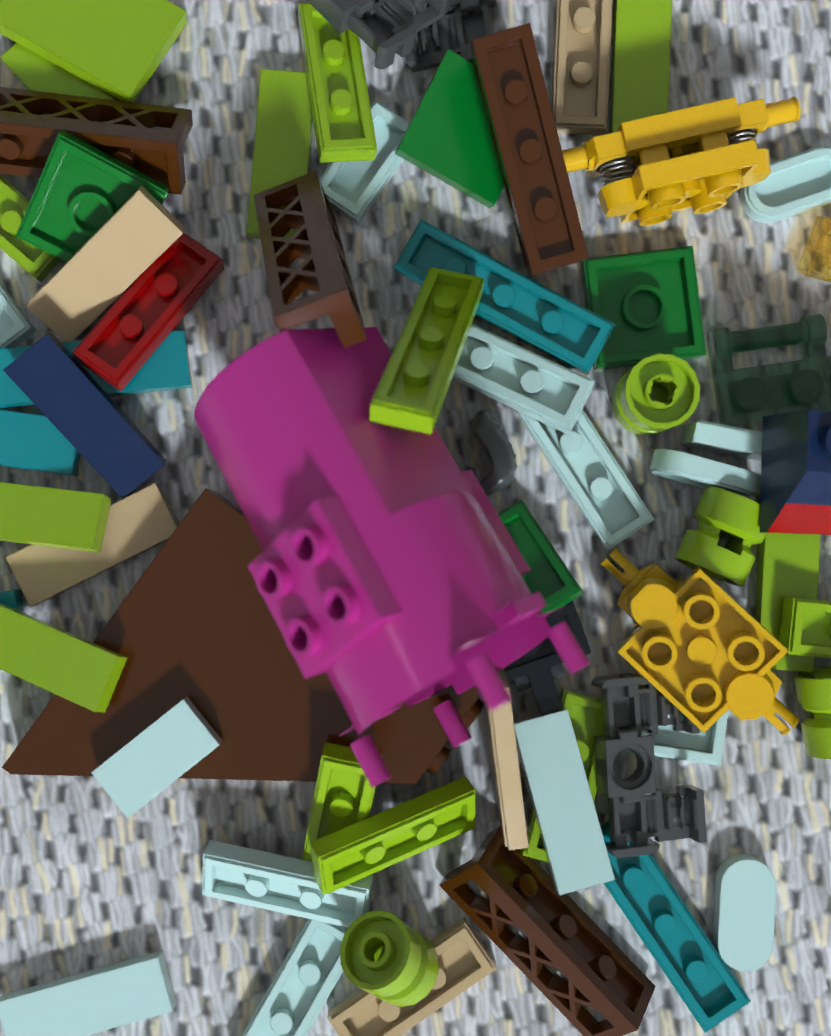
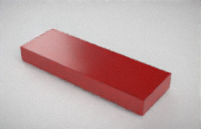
[72,232,225,391]

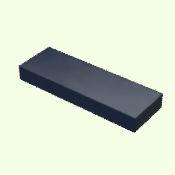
[3,331,166,499]

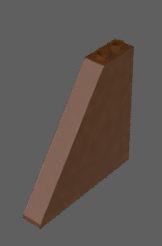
[2,488,484,784]

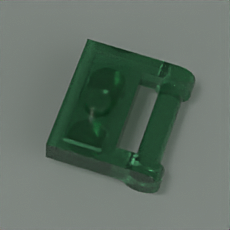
[707,314,831,426]

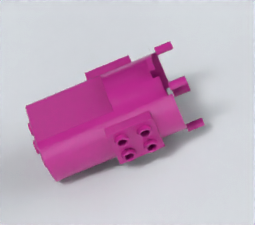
[194,327,590,788]

